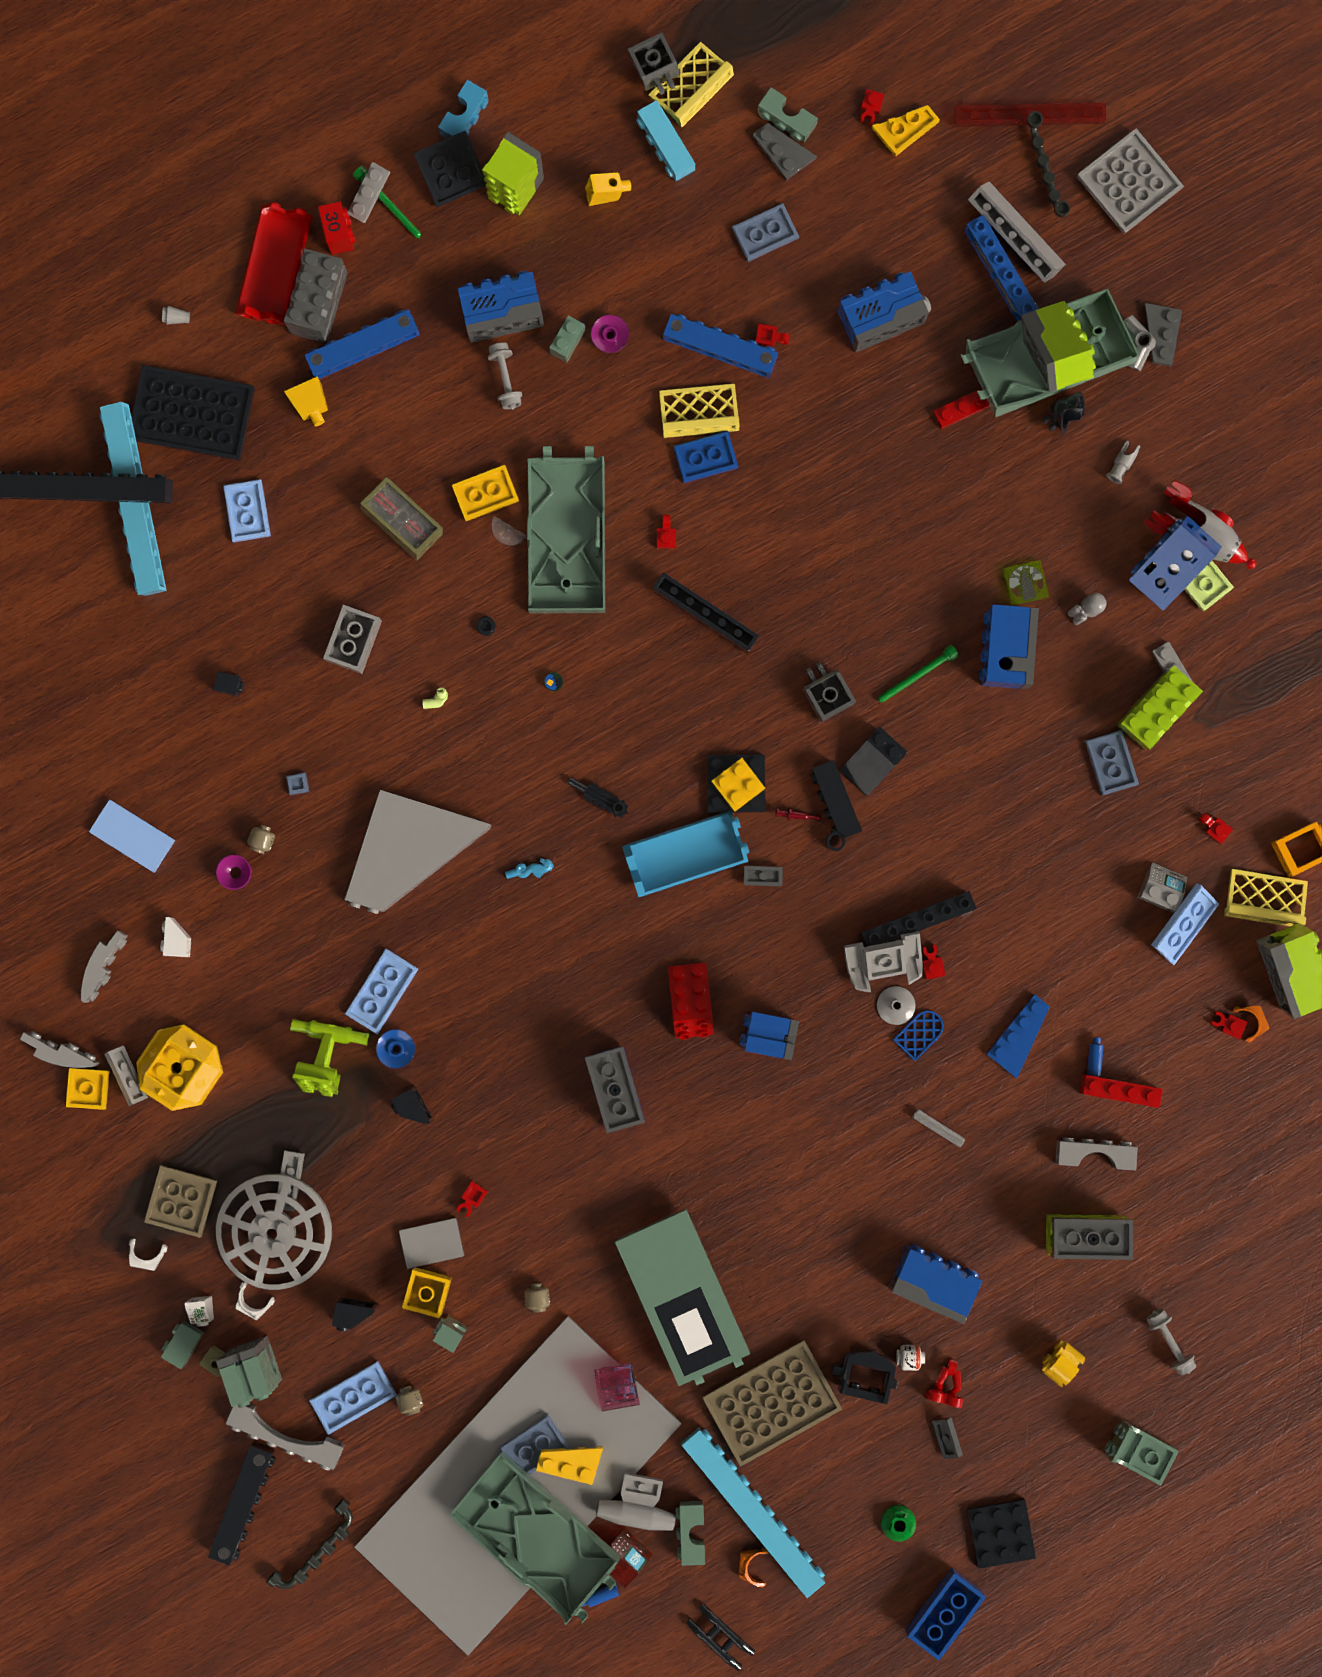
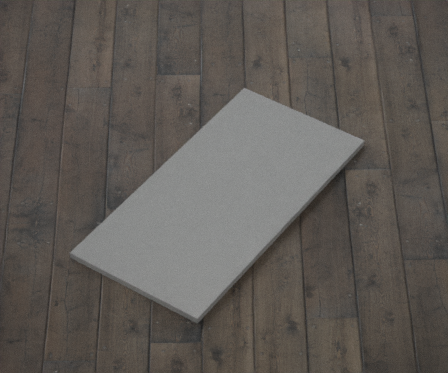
[355,1316,681,1655]

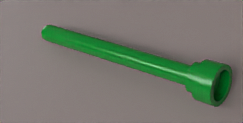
[352,166,421,238]
[878,644,959,703]

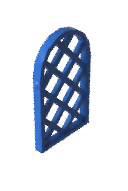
[893,1011,944,1062]

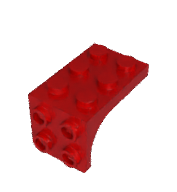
[668,963,713,1040]

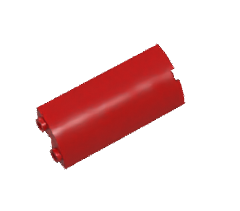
[235,202,313,325]

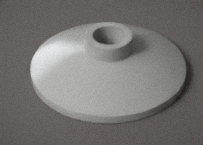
[877,986,915,1025]

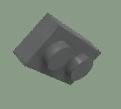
[744,866,783,887]
[932,1417,963,1459]

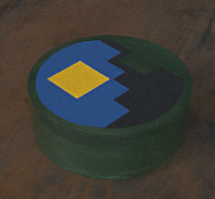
[544,672,563,692]

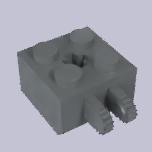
[628,33,680,95]
[803,662,856,723]

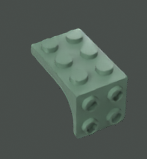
[1104,1420,1179,1486]

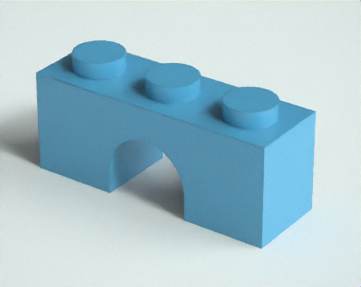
[438,80,489,138]

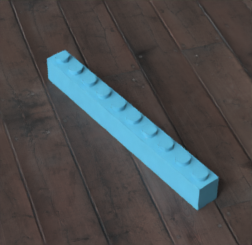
[100,402,167,596]
[682,1427,825,1598]

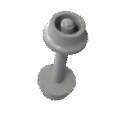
[488,343,522,410]
[1146,1309,1196,1376]

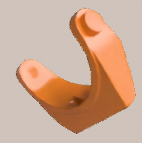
[1232,1006,1269,1043]
[738,1547,769,1587]

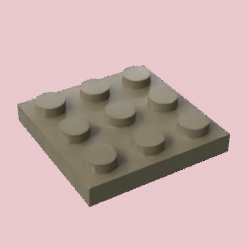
[144,1165,218,1238]

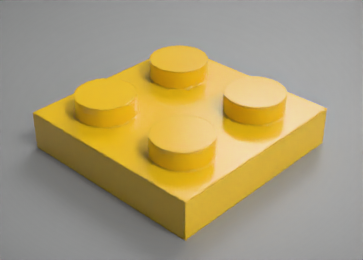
[711,758,765,812]
[66,1068,109,1110]

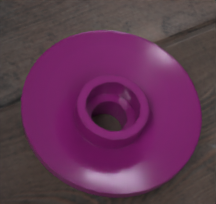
[591,315,629,353]

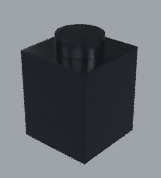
[213,672,245,697]

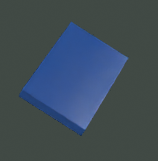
[673,431,738,483]

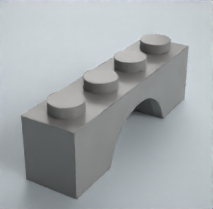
[1056,1137,1138,1170]

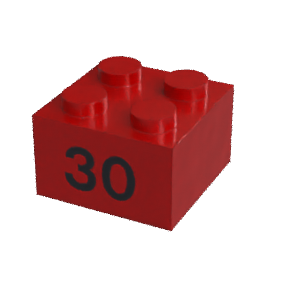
[318,201,356,255]

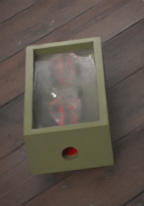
[360,477,443,561]

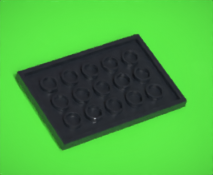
[132,365,255,461]

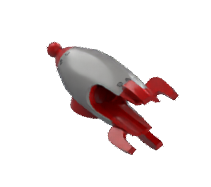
[1144,480,1257,569]

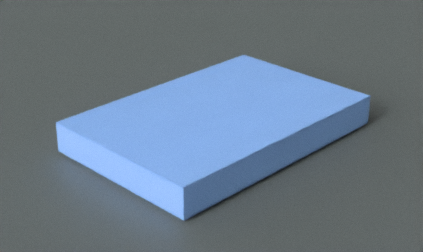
[223,479,271,542]

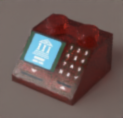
[608,1527,652,1588]

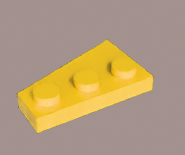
[872,105,940,157]
[536,1446,603,1485]

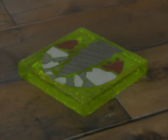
[1002,560,1049,606]

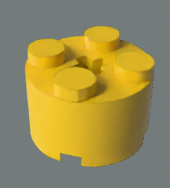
[1041,1340,1085,1388]

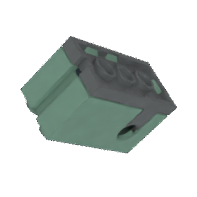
[216,1336,282,1408]

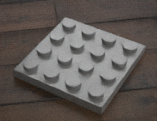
[1077,128,1184,234]

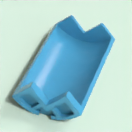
[622,811,749,897]

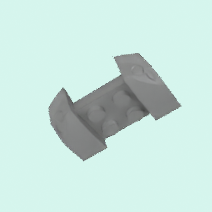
[844,931,923,992]

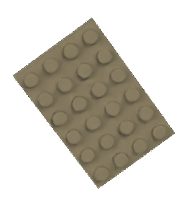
[702,1340,842,1467]

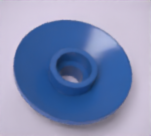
[376,1030,415,1068]

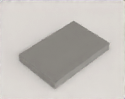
[399,1218,464,1269]

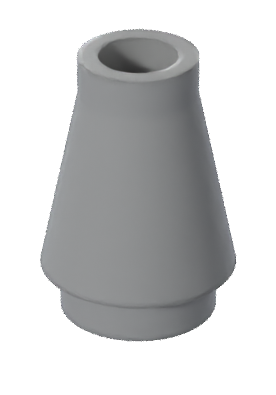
[162,306,190,325]

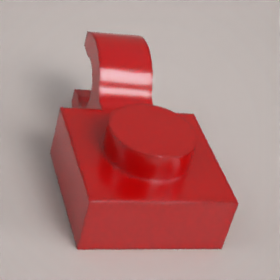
[756,324,790,347]
[657,515,676,549]
[1198,813,1233,844]

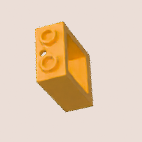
[1271,822,1322,877]

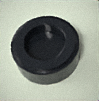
[477,616,496,636]

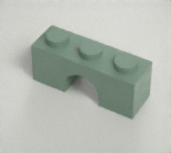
[758,87,818,143]
[432,1315,468,1353]
[676,1501,705,1566]

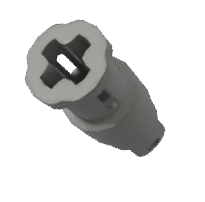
[1106,441,1140,484]

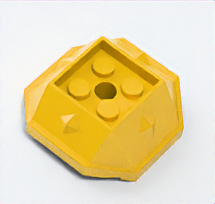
[136,1024,223,1111]

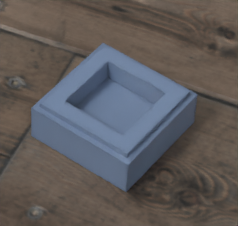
[286,773,309,795]

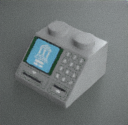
[1137,863,1187,913]

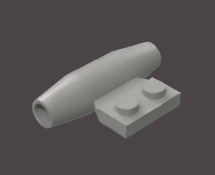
[596,1472,676,1531]

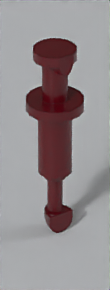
[775,808,820,821]

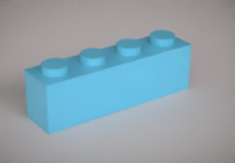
[636,100,695,181]

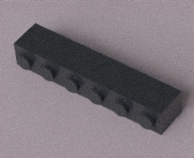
[653,572,759,654]

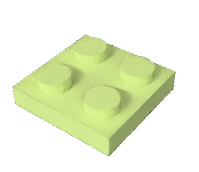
[1184,561,1234,612]

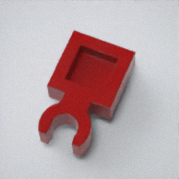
[860,89,885,126]
[922,945,946,980]
[1210,1012,1248,1040]
[457,1181,488,1218]

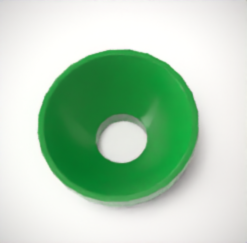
[880,1505,916,1542]

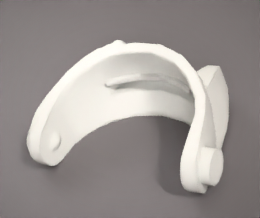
[129,1238,167,1271]
[236,1282,275,1320]

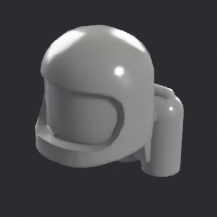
[1068,593,1107,625]

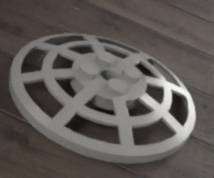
[216,1174,332,1290]

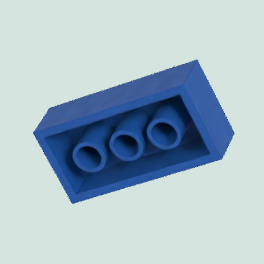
[905,1567,986,1661]

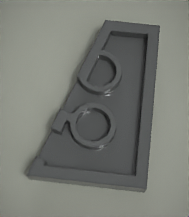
[752,123,817,181]
[1144,303,1182,367]

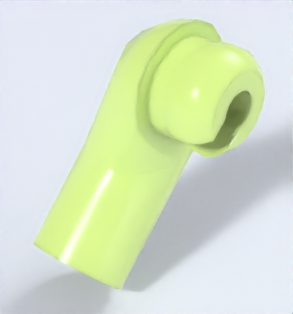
[423,688,448,709]

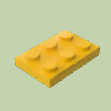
[452,465,519,521]

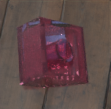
[594,1363,640,1412]

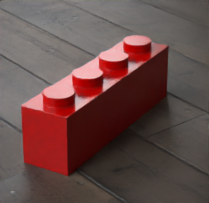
[1079,1074,1163,1108]

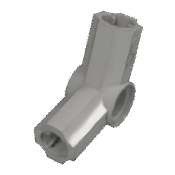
[1124,315,1156,371]

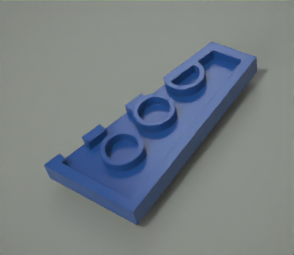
[986,994,1050,1079]

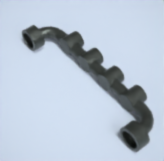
[1027,111,1070,218]
[266,1498,353,1589]

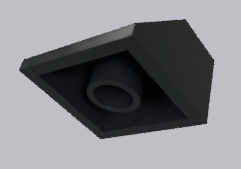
[391,1087,434,1125]
[332,1297,379,1332]

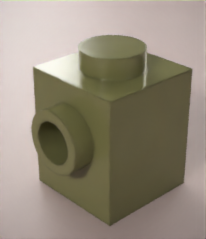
[199,1345,225,1378]

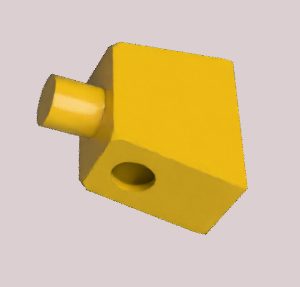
[585,173,631,206]
[285,376,328,426]

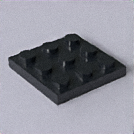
[413,130,486,208]
[707,755,765,813]
[967,1498,1036,1569]

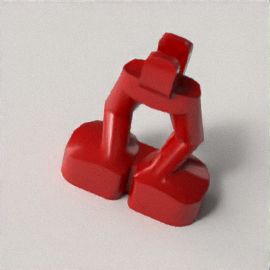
[924,1359,963,1408]

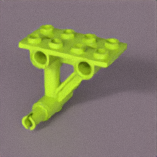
[290,1019,369,1097]

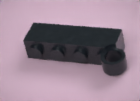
[810,760,862,852]

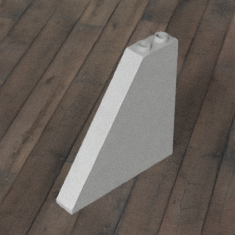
[345,790,491,914]

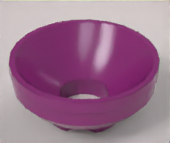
[216,855,252,890]

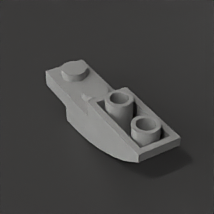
[81,931,128,1003]
[20,1031,100,1068]

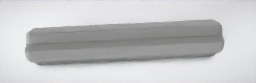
[913,1109,965,1147]

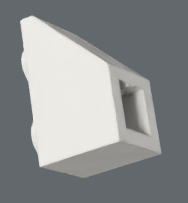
[160,917,191,957]

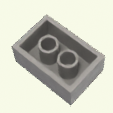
[323,605,382,674]

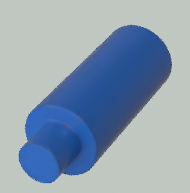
[1087,1037,1104,1076]
[582,1584,619,1607]

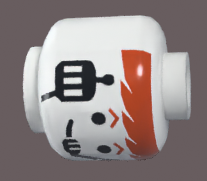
[896,1345,925,1371]

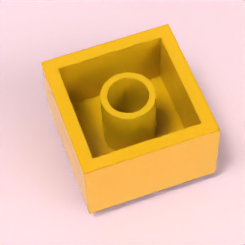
[402,1267,452,1318]

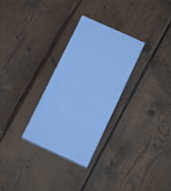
[89,799,175,873]
[1151,883,1219,965]
[345,949,419,1034]
[309,1361,397,1435]

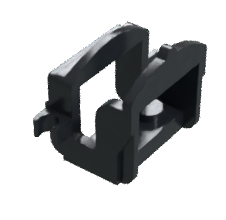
[832,1350,898,1405]

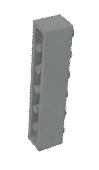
[968,182,1066,283]

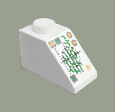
[185,1296,214,1326]

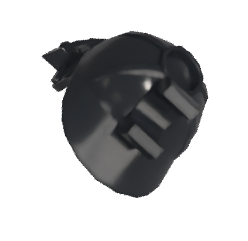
[1042,392,1085,435]

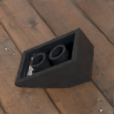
[839,726,908,796]

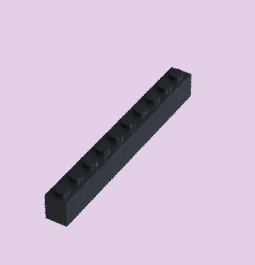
[0,471,173,504]

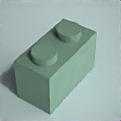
[549,315,585,363]
[161,1321,205,1369]

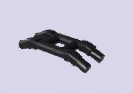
[686,1604,755,1671]

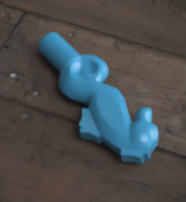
[505,858,554,879]

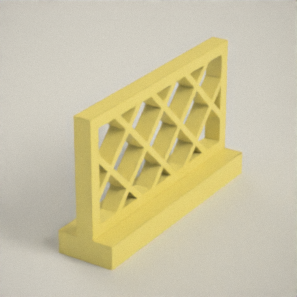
[649,42,734,128]
[659,384,739,438]
[1224,869,1308,927]

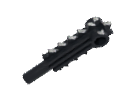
[568,777,629,818]

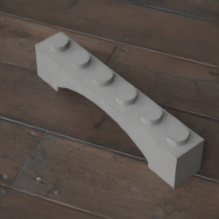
[226,1404,345,1470]

